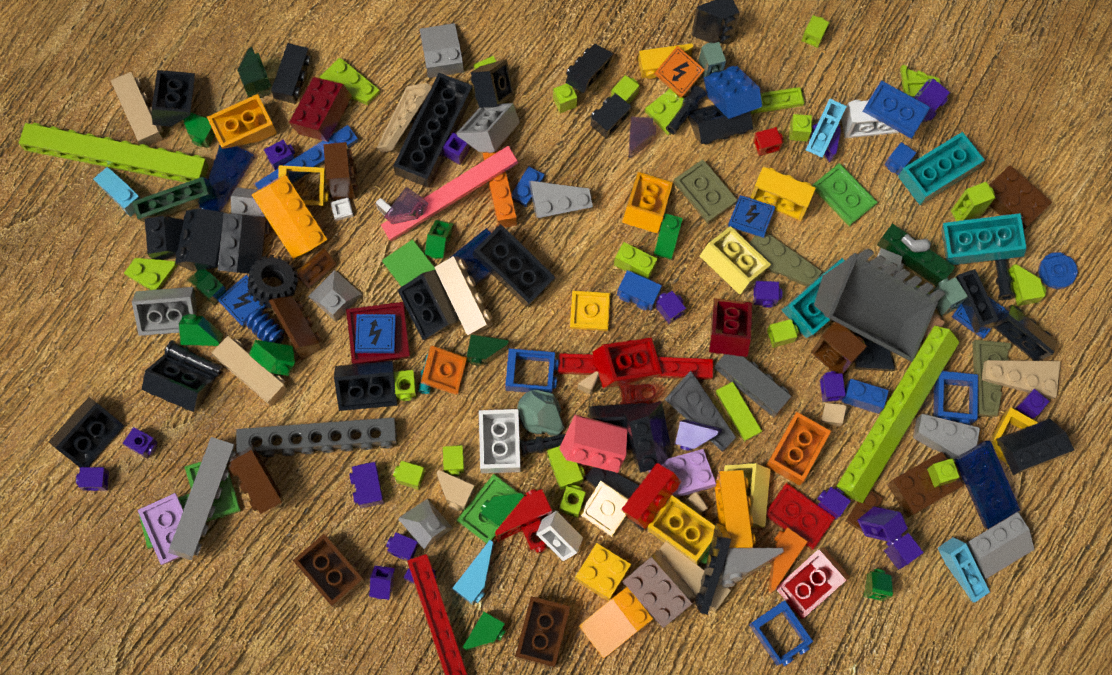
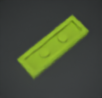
[751,87,804,114]
[716,382,762,442]

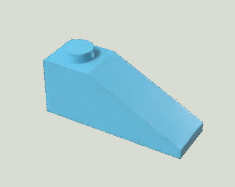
[806,99,847,158]
[93,167,140,217]
[938,537,990,603]
[453,540,494,605]

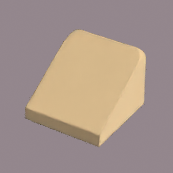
[577,372,599,394]
[821,403,846,427]
[684,492,707,515]

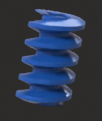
[243,308,285,344]

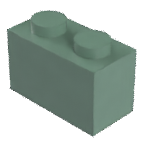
[698,42,726,79]
[933,277,968,317]

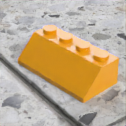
[251,175,327,259]
[714,470,756,548]

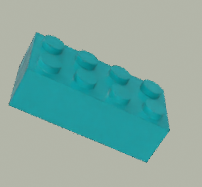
[898,132,985,205]
[941,213,1027,265]
[781,258,845,338]

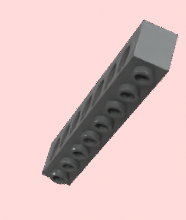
[236,418,397,457]

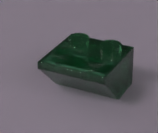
[237,47,272,98]

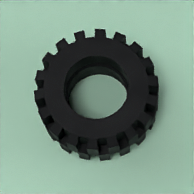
[247,255,298,308]

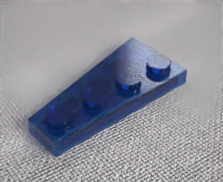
[199,145,255,212]

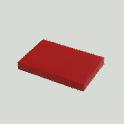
[766,483,835,550]

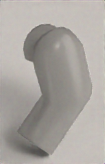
[901,234,931,252]

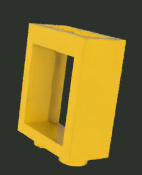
[278,165,329,206]
[985,408,1038,467]

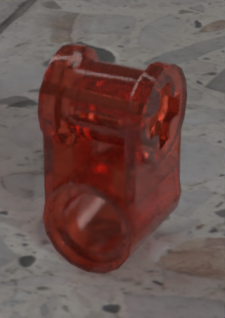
[619,384,656,405]

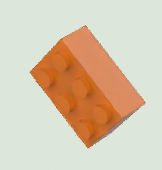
[765,412,831,486]

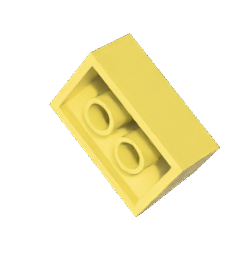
[700,226,771,295]
[724,463,770,528]

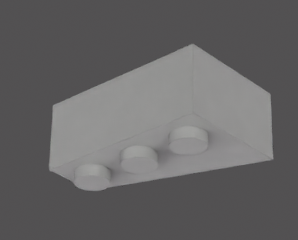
[529,181,593,218]
[913,414,980,470]

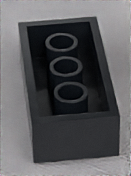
[472,224,555,308]

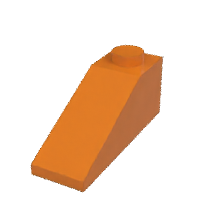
[768,527,808,593]

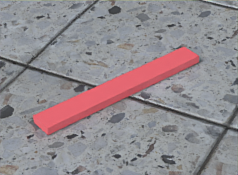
[381,146,518,242]

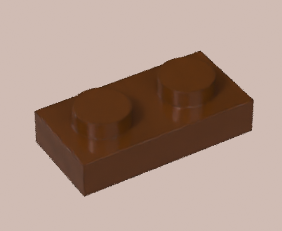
[297,249,336,289]
[845,490,883,532]

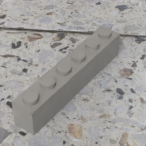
[168,437,236,560]

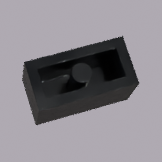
[590,93,632,139]

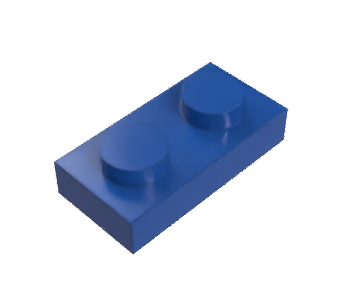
[511,166,545,207]

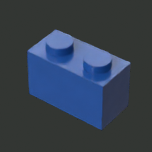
[617,270,662,311]
[842,379,889,414]

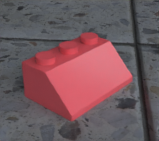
[559,415,627,473]

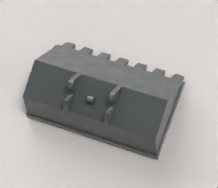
[814,248,945,362]

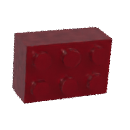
[289,77,352,142]
[709,298,752,357]

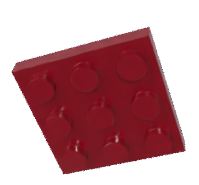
[346,302,410,364]

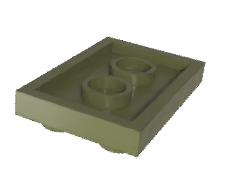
[673,159,738,224]

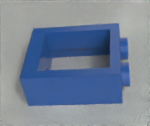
[505,349,558,394]
[933,371,978,425]
[749,600,813,666]

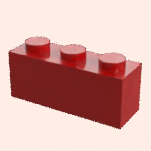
[621,463,681,529]

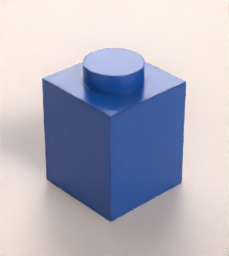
[885,142,916,175]

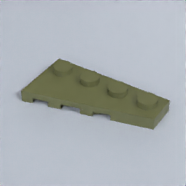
[749,232,822,287]
[972,340,1011,417]

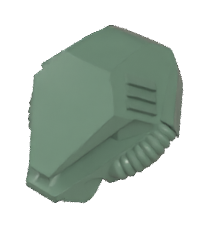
[517,390,565,436]

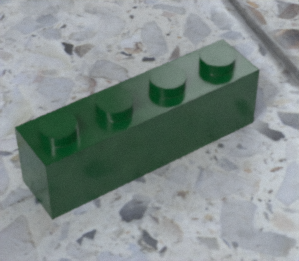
[132,177,215,222]
[877,223,955,287]

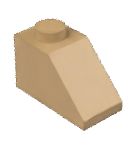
[436,470,475,511]

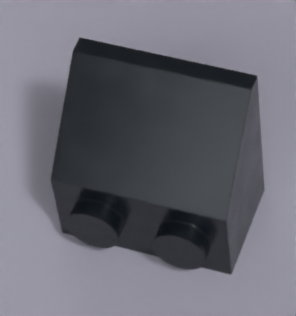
[471,59,514,108]
[145,216,184,260]

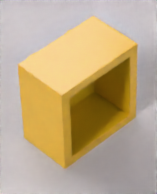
[575,543,631,601]

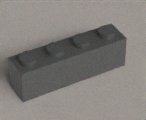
[714,354,791,418]

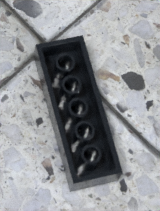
[393,73,473,188]

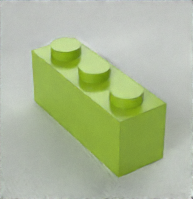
[951,181,995,221]

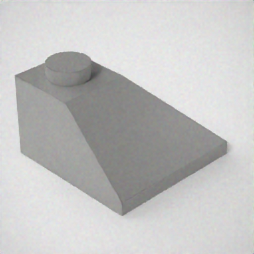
[308,270,362,322]
[398,499,453,549]

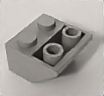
[231,188,271,234]

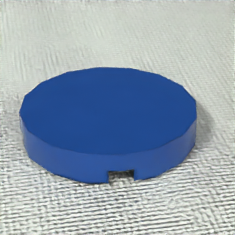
[1038,252,1078,289]

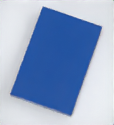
[862,80,930,139]

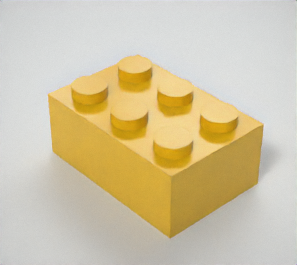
[750,167,816,221]
[647,495,715,565]

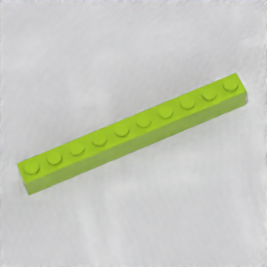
[19,123,209,183]
[837,325,959,503]

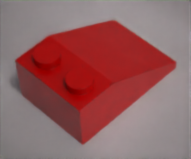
[592,337,662,388]
[495,489,552,542]
[776,547,851,619]

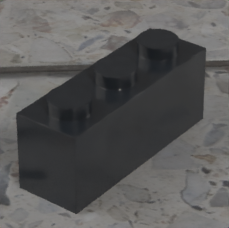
[271,43,312,104]
[565,43,613,93]
[956,269,999,333]

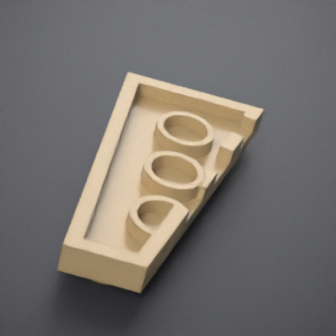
[377,83,432,152]
[982,360,1060,399]

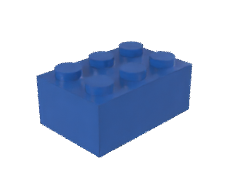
[704,66,762,119]

